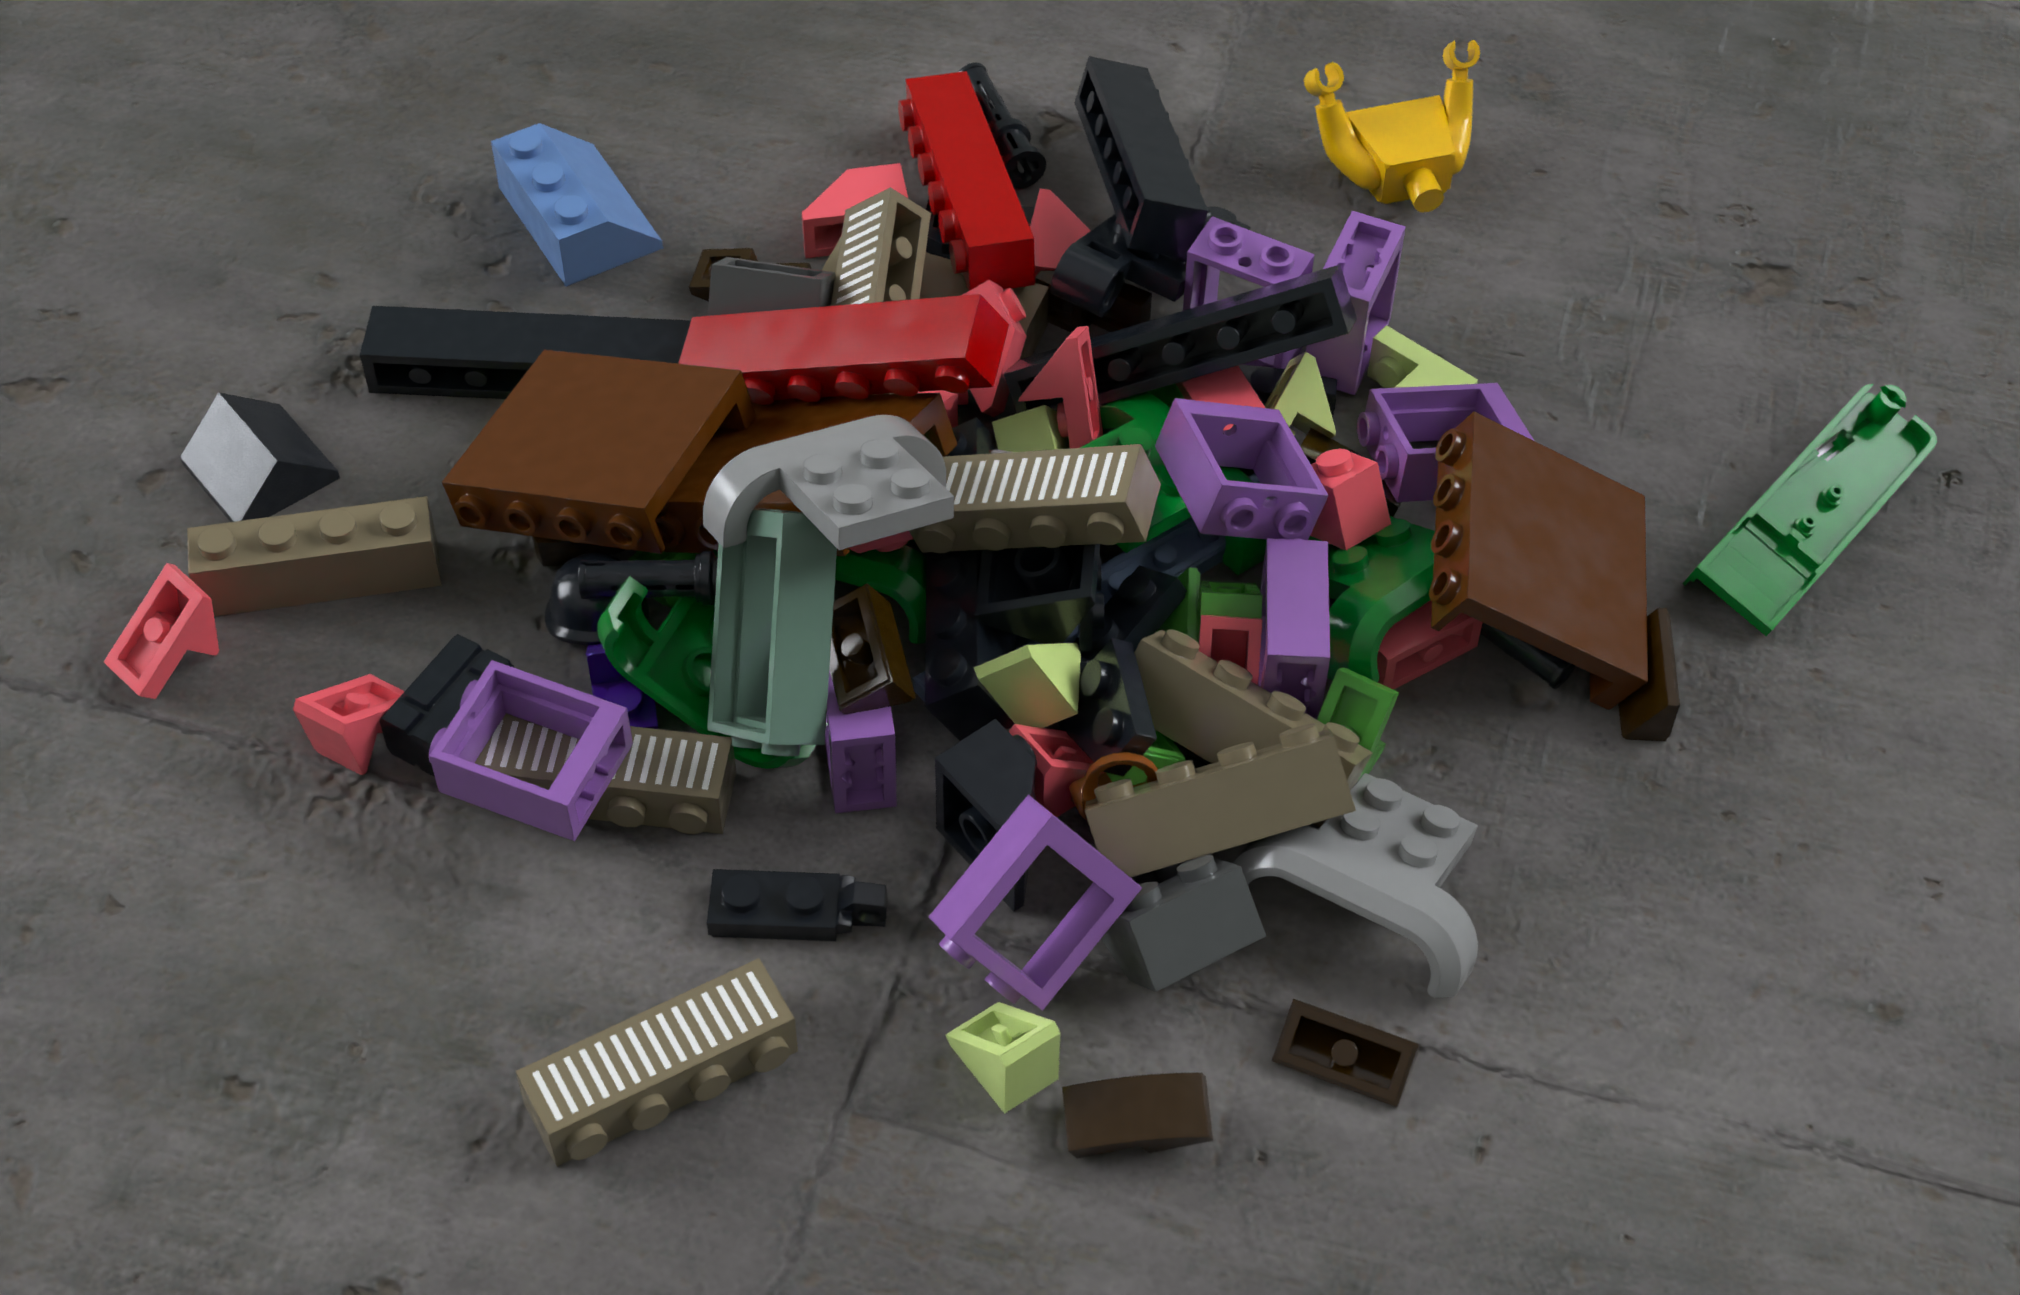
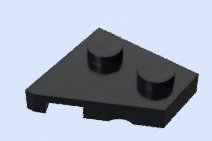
[1057,638,1157,777]

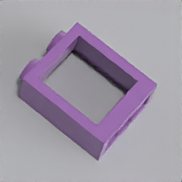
[1306,211,1406,395]
[1183,216,1314,369]
[1357,383,1534,502]
[1155,398,1329,540]
[1258,538,1330,720]
[429,660,633,841]
[825,670,897,813]
[929,794,1142,1011]

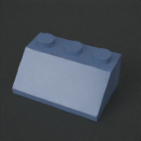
[491,123,663,286]

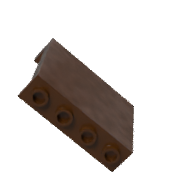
[442,349,756,554]
[655,393,958,556]
[1429,411,1648,710]

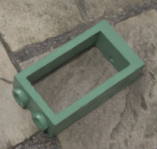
[707,508,837,756]

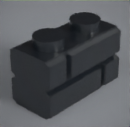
[379,634,514,777]

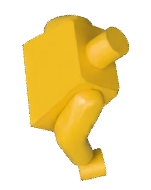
[1304,40,1480,213]

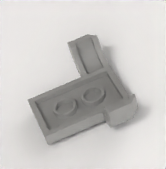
[703,415,954,550]
[1233,773,1478,998]

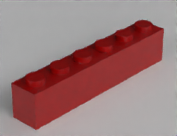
[898,71,1035,291]
[678,294,1009,405]

